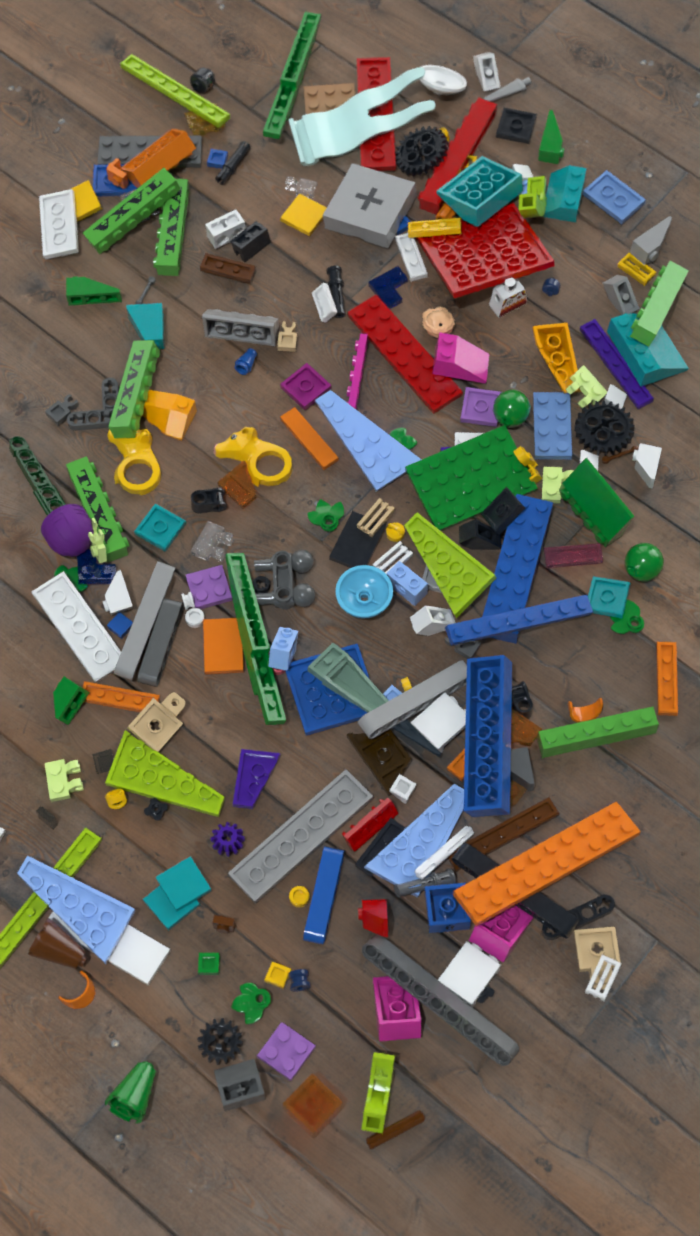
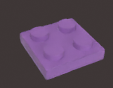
[460,387,501,427]
[186,565,232,609]
[257,1022,316,1081]

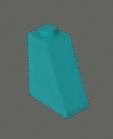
[126,303,164,349]

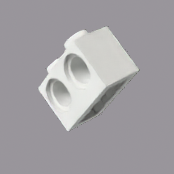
[205,209,245,249]

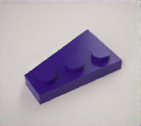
[233,749,280,809]

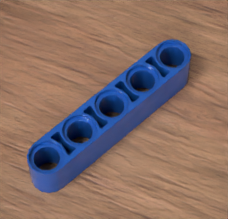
[303,846,344,945]

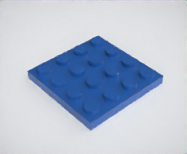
[285,644,369,736]

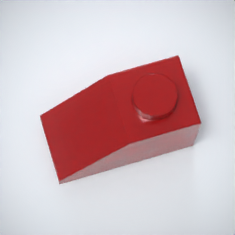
[358,899,388,937]

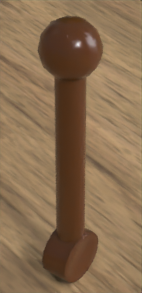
[602,446,638,464]

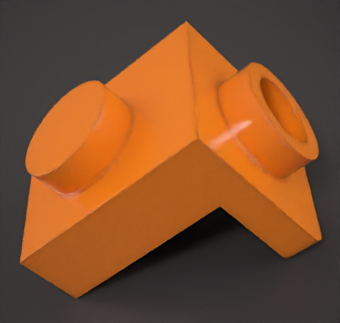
[106,158,129,189]

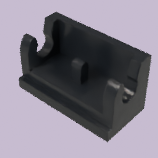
[230,221,271,262]

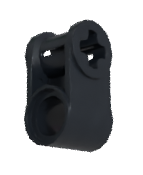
[191,488,227,514]
[512,681,533,721]

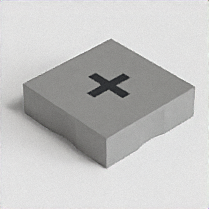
[323,163,417,248]

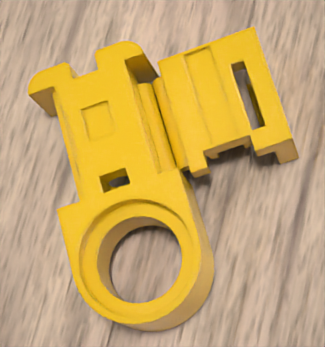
[513,446,543,484]

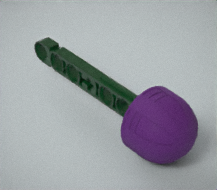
[9,436,94,557]

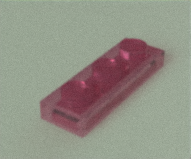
[544,543,603,568]

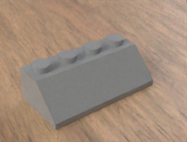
[202,309,279,346]

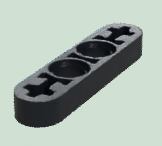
[542,894,615,940]

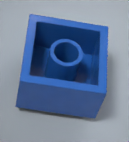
[424,883,471,933]

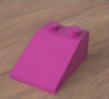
[432,332,489,384]
[468,905,534,963]
[373,976,421,1041]

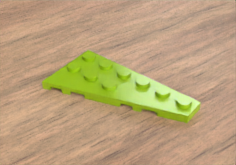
[404,512,496,618]
[105,730,225,817]

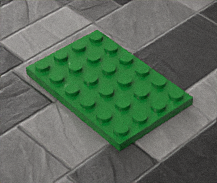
[405,425,538,531]

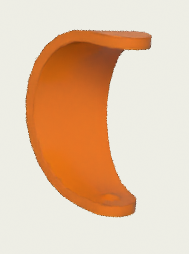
[567,698,603,723]
[58,971,95,1009]

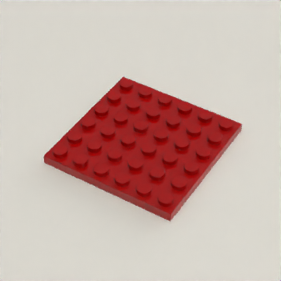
[417,203,555,299]

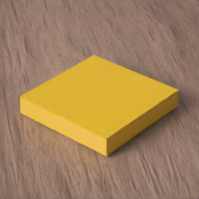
[72,180,102,222]
[280,194,327,236]

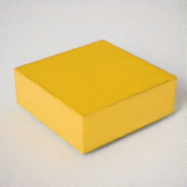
[264,962,291,989]

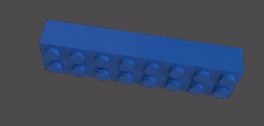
[482,494,553,644]
[464,655,512,817]

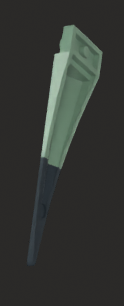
[307,643,441,757]

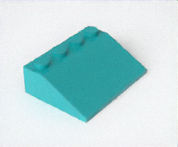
[437,156,523,227]
[607,313,689,386]

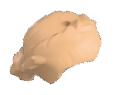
[422,307,455,338]

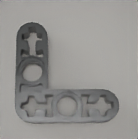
[67,378,119,431]

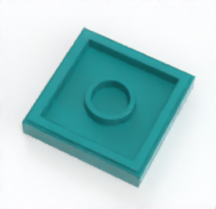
[134,503,186,552]
[588,576,631,618]
[156,856,212,912]
[143,886,200,931]

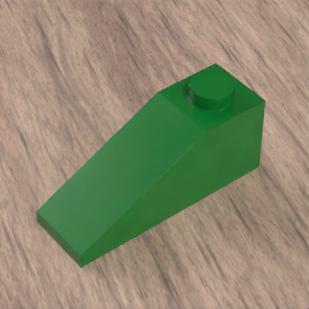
[538,110,565,164]
[66,276,122,306]

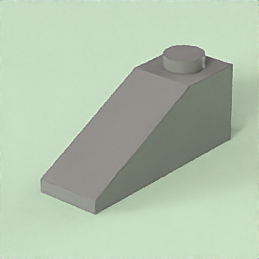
[630,216,672,265]

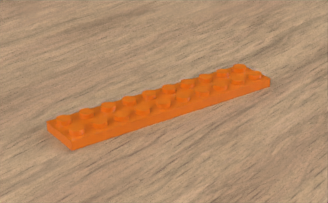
[453,801,641,927]

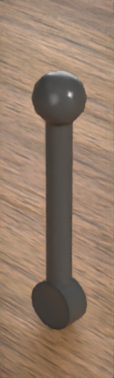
[135,276,155,304]

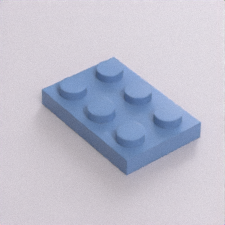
[583,170,646,224]

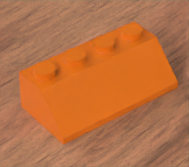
[120,129,196,188]

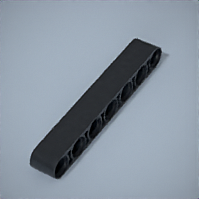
[451,843,579,939]

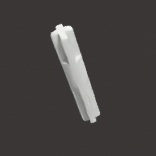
[415,826,474,879]

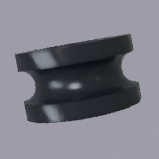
[253,576,270,594]

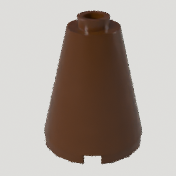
[28,918,88,969]

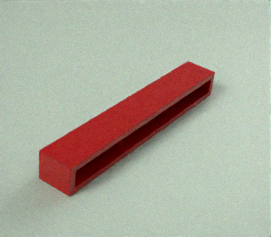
[418,97,497,215]

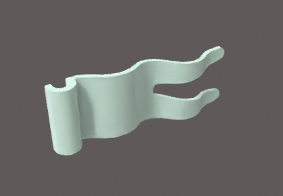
[289,67,435,166]

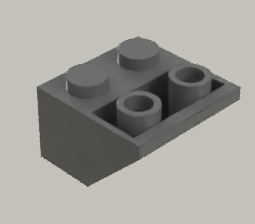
[214,1059,266,1112]

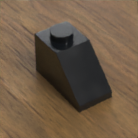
[459,519,501,550]

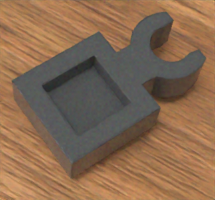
[45,394,79,426]
[445,637,481,659]

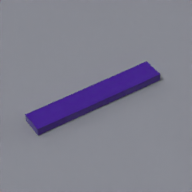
[580,319,654,409]

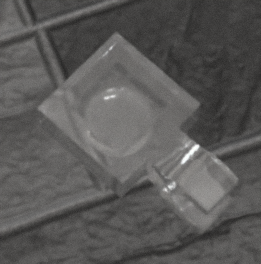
[286,177,317,199]

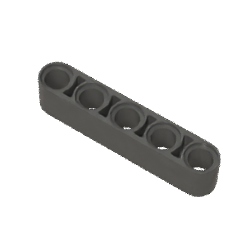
[138,598,184,687]

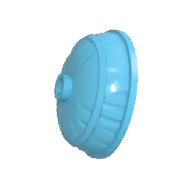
[336,565,393,618]

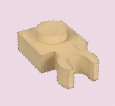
[277,321,297,352]

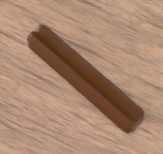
[366,1110,425,1149]

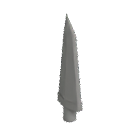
[484,77,531,102]

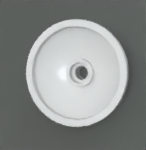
[419,65,467,95]

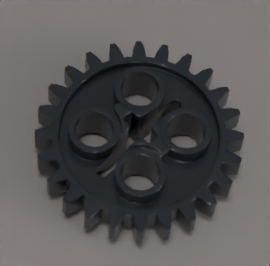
[395,126,449,176]
[574,400,635,456]

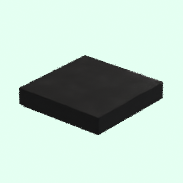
[496,107,537,144]
[481,487,525,535]

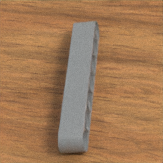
[113,561,176,680]
[358,660,467,739]

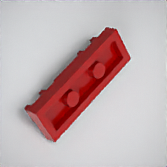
[342,798,399,852]

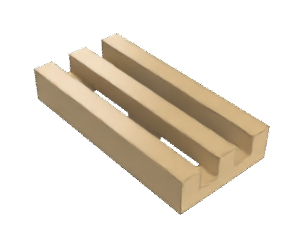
[357,498,395,537]

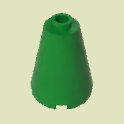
[104,1061,156,1124]

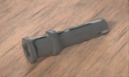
[394,868,456,897]

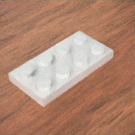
[39,189,79,259]

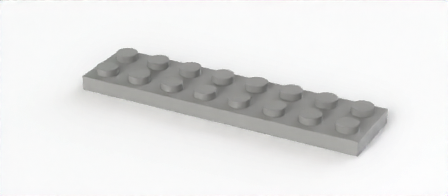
[228,769,373,904]

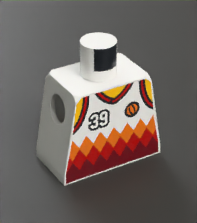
[489,278,527,318]

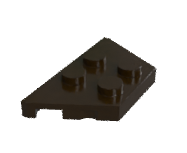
[347,729,411,796]

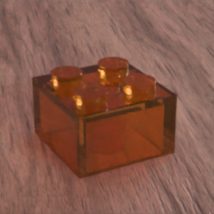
[283,1073,343,1139]

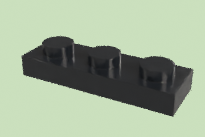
[355,818,406,878]

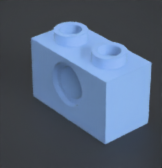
[387,561,428,606]
[268,627,298,671]

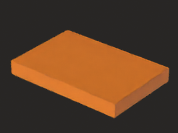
[203,618,244,675]

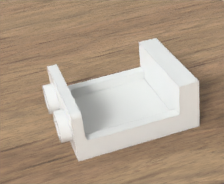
[411,693,466,753]
[438,941,501,1008]

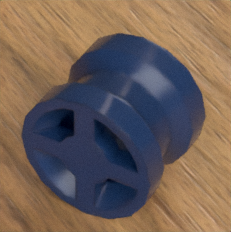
[288,969,311,992]

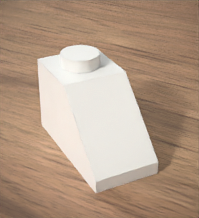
[473,52,500,91]
[632,443,662,488]
[102,570,133,616]
[410,606,456,636]

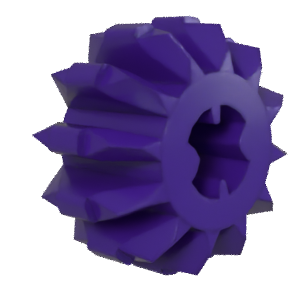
[210,822,245,857]

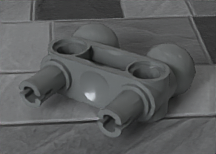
[254,549,316,610]

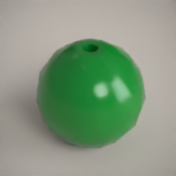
[493,390,531,428]
[624,543,664,582]

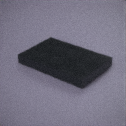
[329,511,387,568]

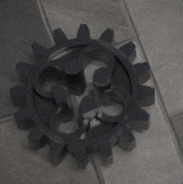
[197,1018,243,1065]

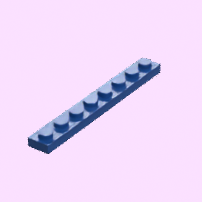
[445,595,593,646]

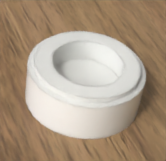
[185,608,205,628]

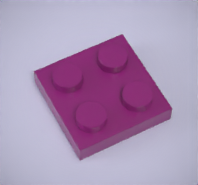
[280,363,332,410]

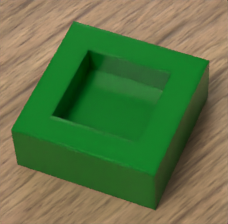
[198,953,220,975]

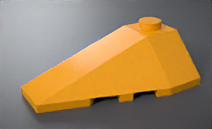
[532,323,581,394]
[142,390,197,441]

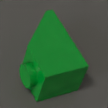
[53,676,90,725]

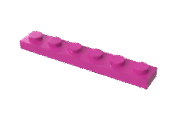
[346,333,368,410]

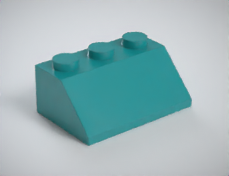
[542,165,587,223]

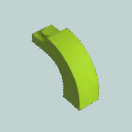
[519,176,547,218]
[362,1052,395,1133]

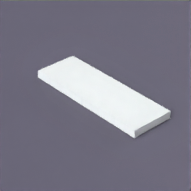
[32,571,121,683]
[49,912,170,985]

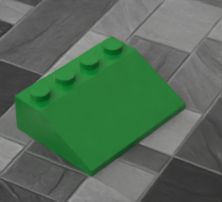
[559,458,634,548]

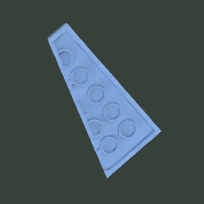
[315,390,421,492]
[364,784,464,897]
[17,856,135,965]

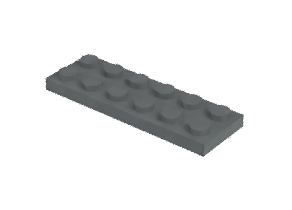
[97,136,202,168]

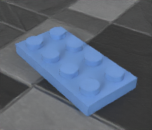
[533,392,572,459]

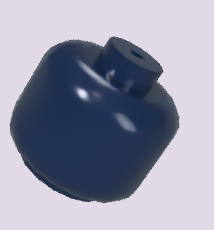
[542,278,561,296]

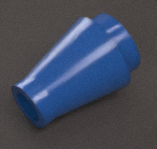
[235,348,257,375]

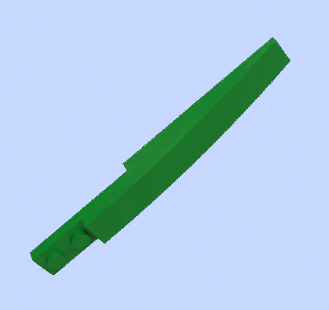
[263,12,321,139]
[225,553,286,725]

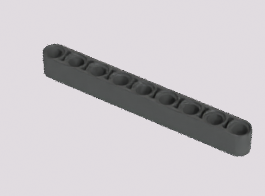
[362,935,519,1066]

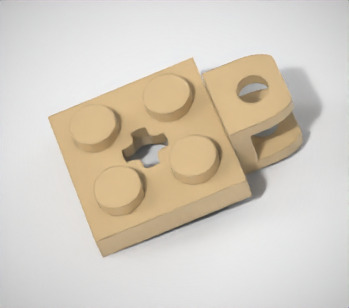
[127,692,185,752]
[574,927,621,990]

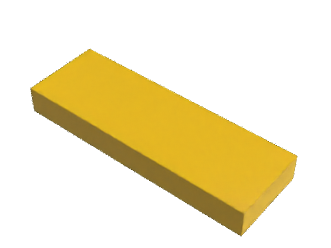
[408,218,461,238]

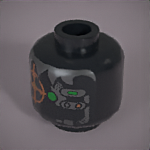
[190,67,215,93]

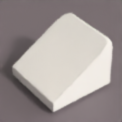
[512,164,533,181]
[605,384,627,409]
[580,450,599,471]
[389,774,416,804]

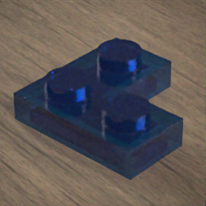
[368,266,408,309]
[77,549,116,584]

